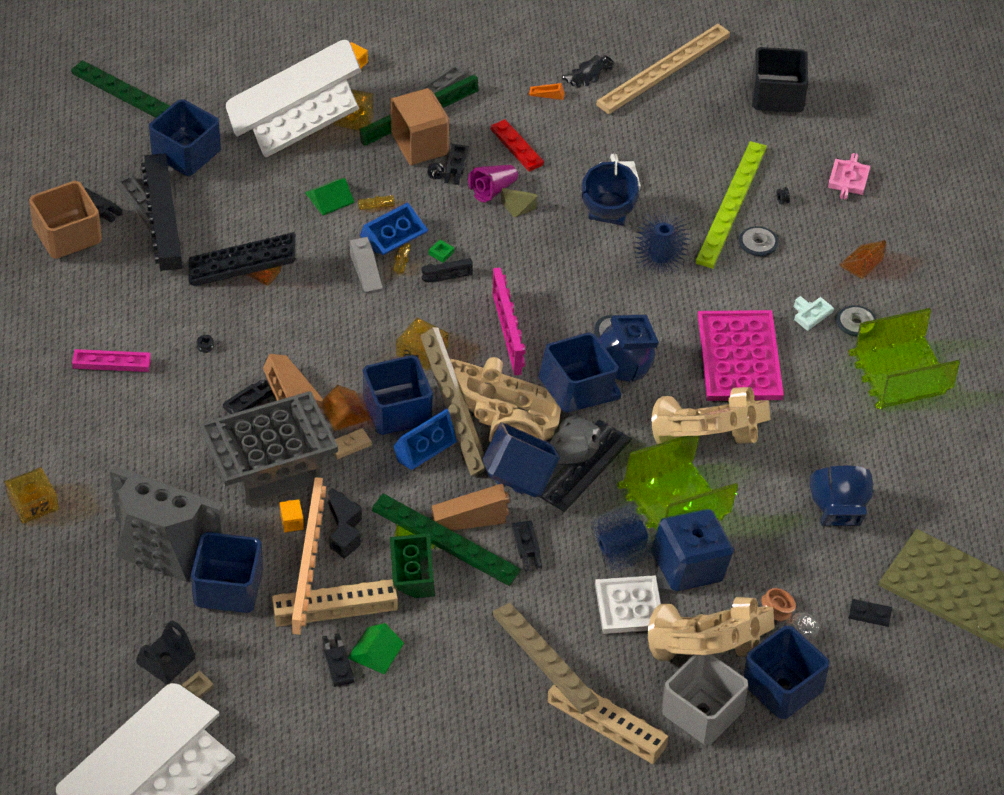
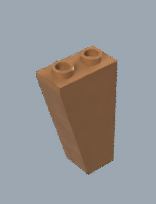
[263,354,323,409]
[432,484,509,531]

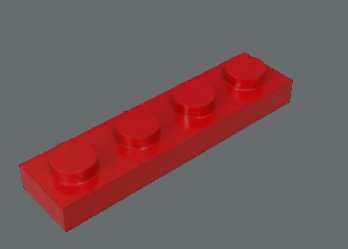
[490,119,544,172]

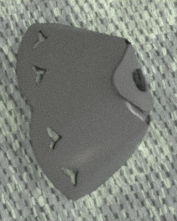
[550,415,601,464]

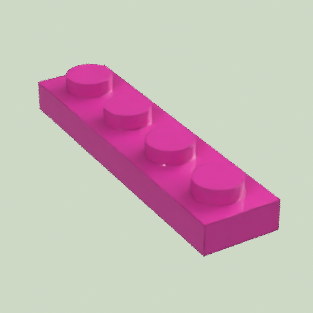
[72,349,151,372]

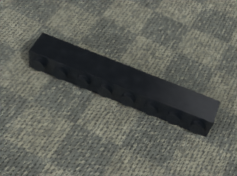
[141,153,182,271]

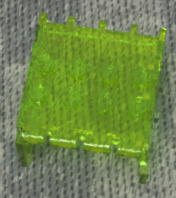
[848,308,960,409]
[617,435,738,538]

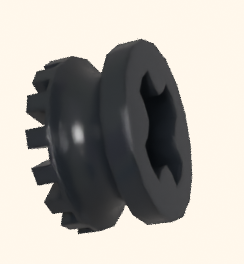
[427,162,444,180]
[776,187,790,205]
[197,335,214,353]

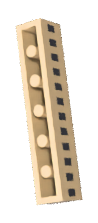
[272,579,398,627]
[548,684,668,764]

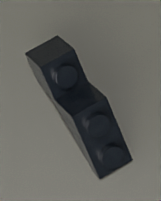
[328,488,362,559]

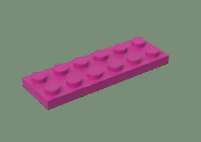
[492,268,526,376]

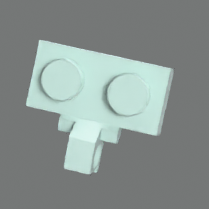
[794,296,834,331]

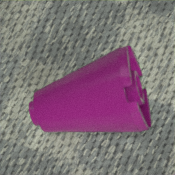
[468,165,518,202]

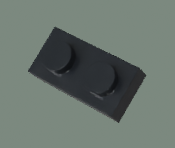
[848,599,892,627]

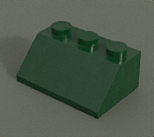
[390,533,435,598]

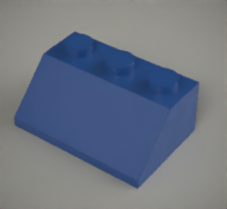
[360,202,428,255]
[394,409,457,470]

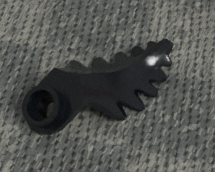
[562,55,615,88]

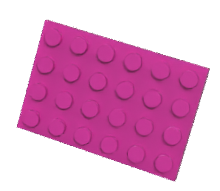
[697,310,784,401]

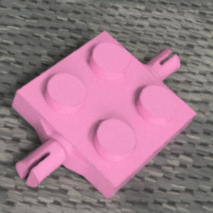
[828,153,870,200]

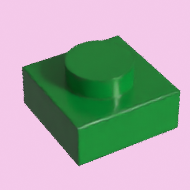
[429,240,454,263]

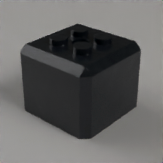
[752,47,808,113]

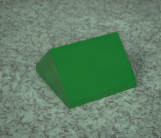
[305,178,354,216]
[348,623,404,675]

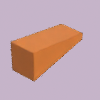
[529,83,565,100]

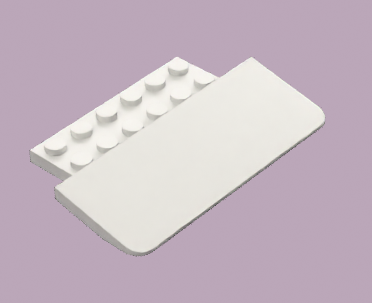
[226,40,361,157]
[56,683,235,795]

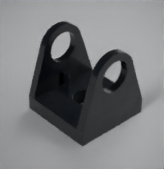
[136,621,195,685]

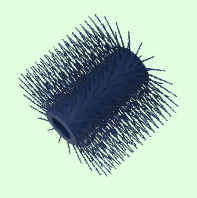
[634,210,692,277]
[591,503,655,573]

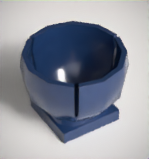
[581,162,639,226]
[598,314,659,382]
[809,465,874,526]

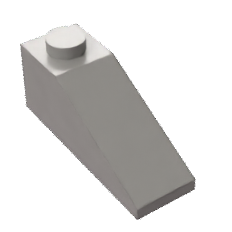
[350,237,383,294]

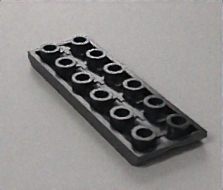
[189,232,296,286]
[539,420,632,512]

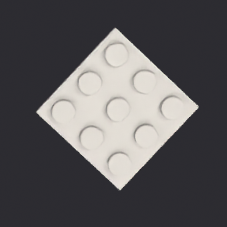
[595,575,661,634]

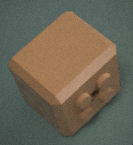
[391,88,449,165]
[29,181,102,259]

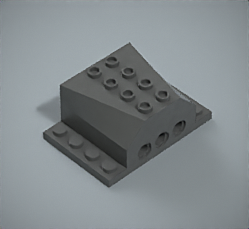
[199,391,338,505]
[110,466,226,582]

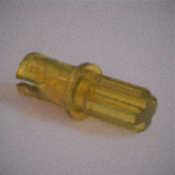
[358,195,395,210]
[394,243,411,274]

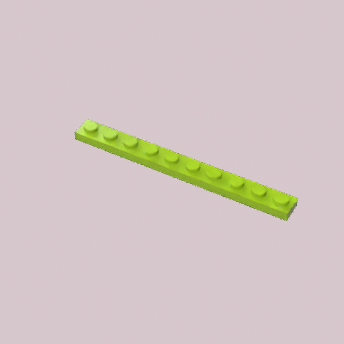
[696,141,767,269]

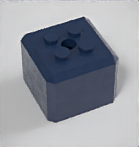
[149,99,221,176]
[539,332,619,412]
[363,355,433,435]
[482,422,560,498]
[651,509,734,591]
[191,532,263,613]
[743,626,829,719]

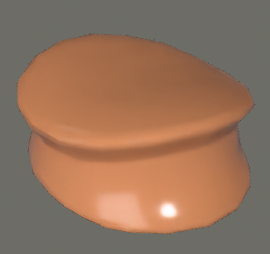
[761,588,796,621]

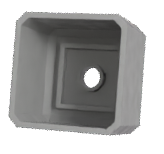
[662,654,748,745]

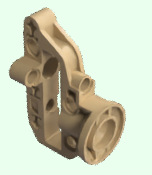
[450,357,561,442]
[652,387,771,450]
[648,597,775,661]

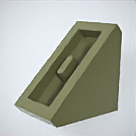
[501,188,537,217]

